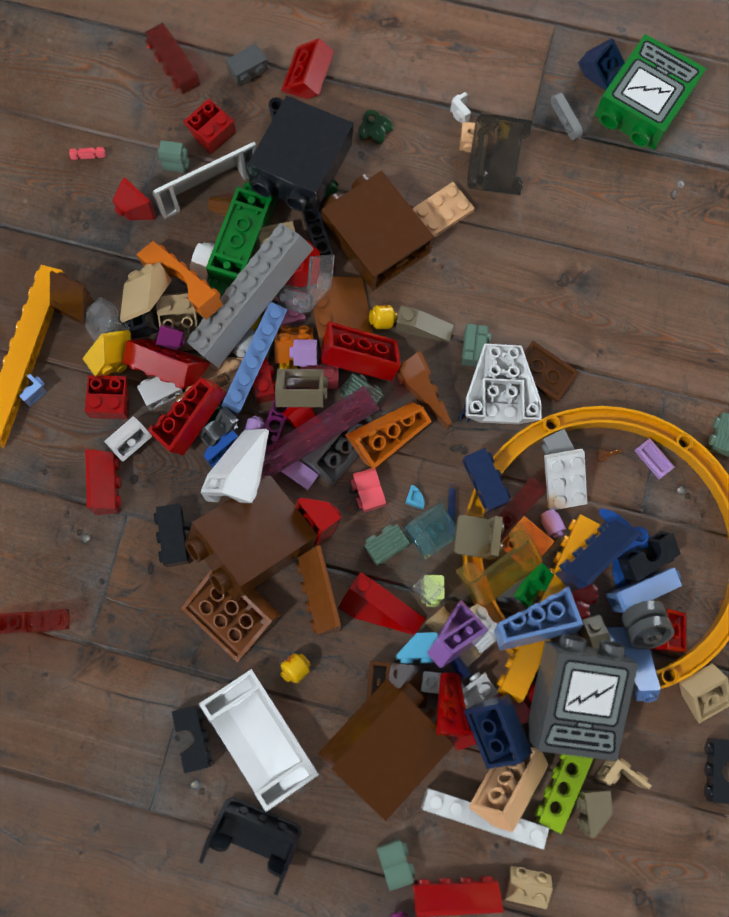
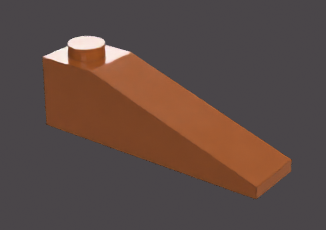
[396,351,452,430]

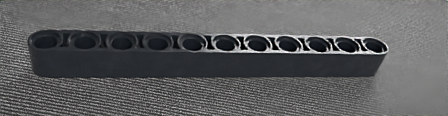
[268,97,336,276]

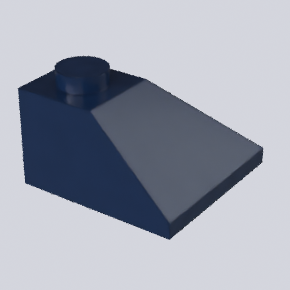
[578,38,625,90]

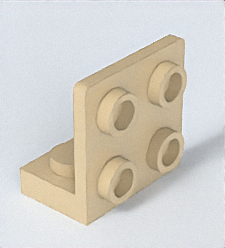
[593,758,651,789]

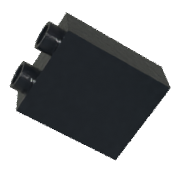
[247,95,353,213]

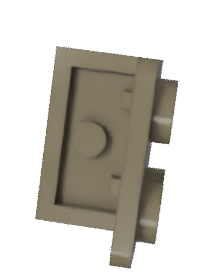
[454,515,504,560]

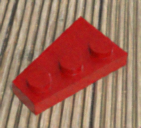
[436,672,471,737]

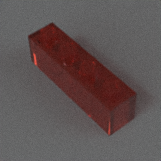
[145,23,200,95]

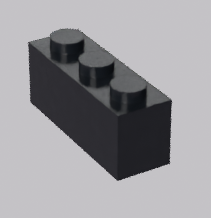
[154,503,190,568]

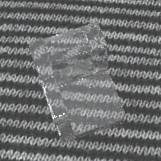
[412,574,445,605]

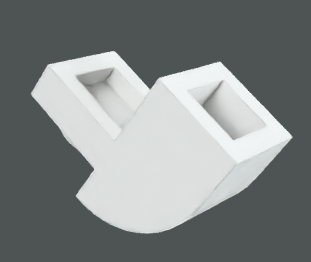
[190,242,215,282]

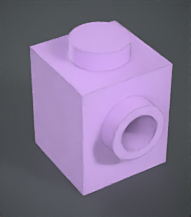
[290,340,317,367]

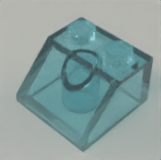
[403,503,456,560]

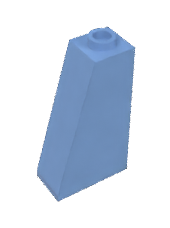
[604,567,682,613]
[607,627,661,703]

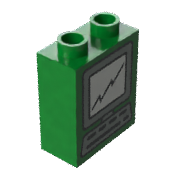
[594,34,707,150]

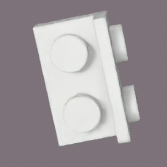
[462,672,498,709]

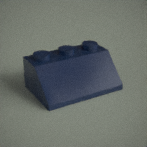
[464,694,532,769]

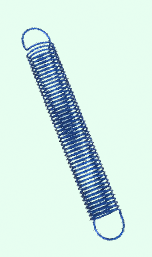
[448,483,456,539]

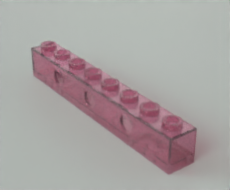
[260,385,379,481]

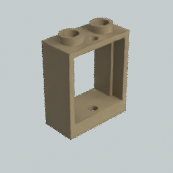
[275,369,328,407]

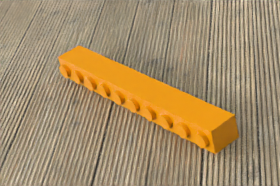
[0,265,64,448]
[497,514,601,703]

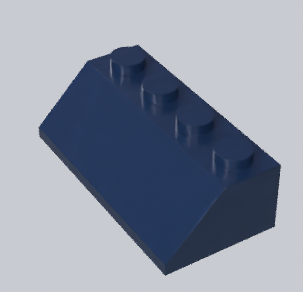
[555,520,640,592]

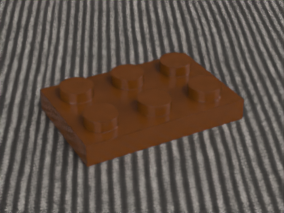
[524,341,579,403]

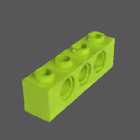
[535,754,593,834]

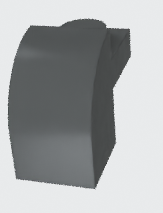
[199,406,238,447]

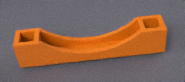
[136,241,223,320]

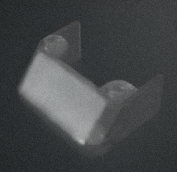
[260,243,334,313]

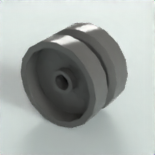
[621,600,675,650]

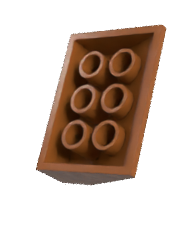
[308,276,374,352]
[296,545,341,636]
[181,570,281,663]

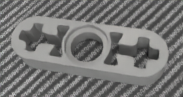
[551,93,583,140]

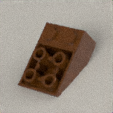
[50,271,98,327]
[366,661,429,708]

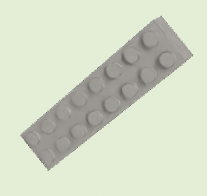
[186,223,314,367]

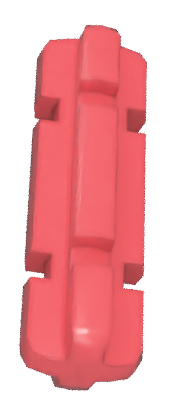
[69,147,105,160]

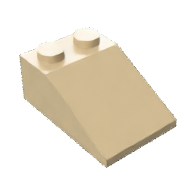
[120,262,172,323]

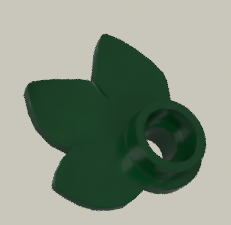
[359,110,394,144]

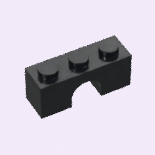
[617,531,681,582]
[171,705,213,774]
[704,738,729,804]

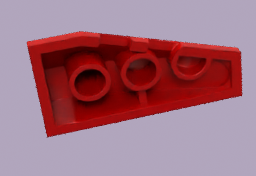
[338,572,425,635]

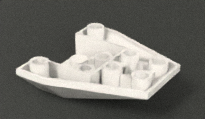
[466,344,541,424]
[201,429,269,503]

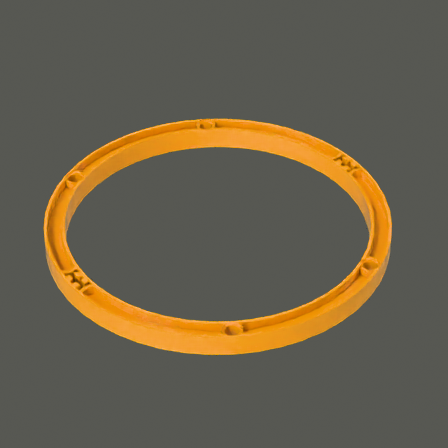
[462,406,729,689]

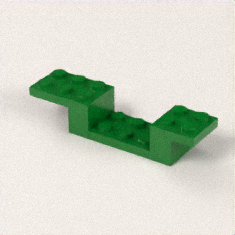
[197,182,279,313]

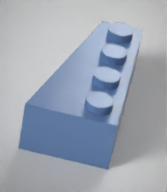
[494,586,583,651]

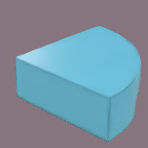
[405,485,425,510]

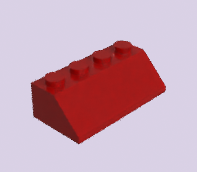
[321,321,401,381]
[122,338,210,389]
[413,875,503,917]

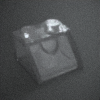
[85,297,130,342]

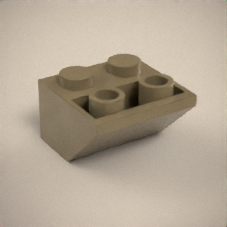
[575,788,613,838]

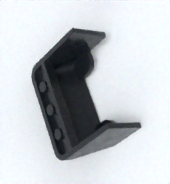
[199,798,302,896]

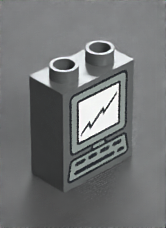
[525,634,638,761]

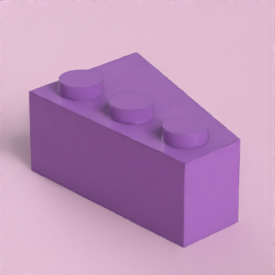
[427,600,489,669]

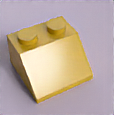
[82,330,131,376]

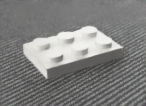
[544,449,587,510]

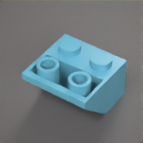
[395,632,437,664]

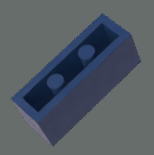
[462,448,511,514]

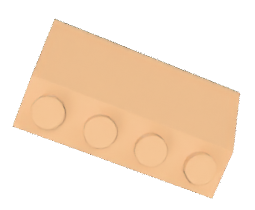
[469,746,548,832]

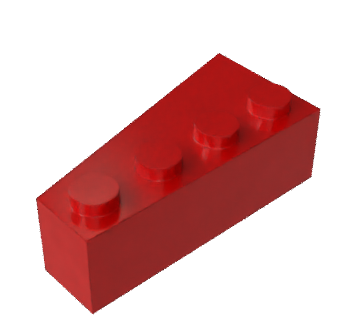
[147,377,227,456]

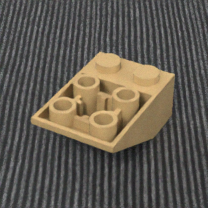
[156,292,198,351]

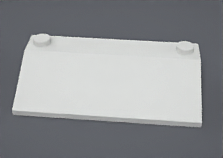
[152,142,256,219]
[199,669,319,812]

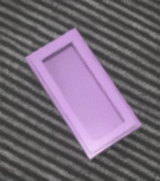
[634,438,675,479]

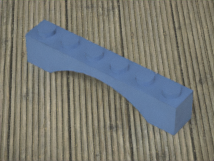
[221,302,287,415]

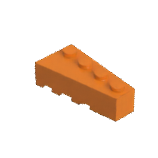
[345,402,432,469]

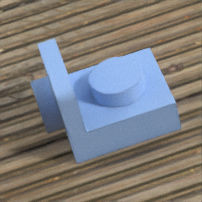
[20,374,47,407]

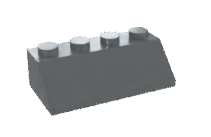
[299,400,373,486]

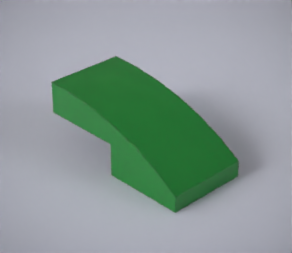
[514,563,554,607]

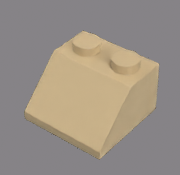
[679,663,729,724]

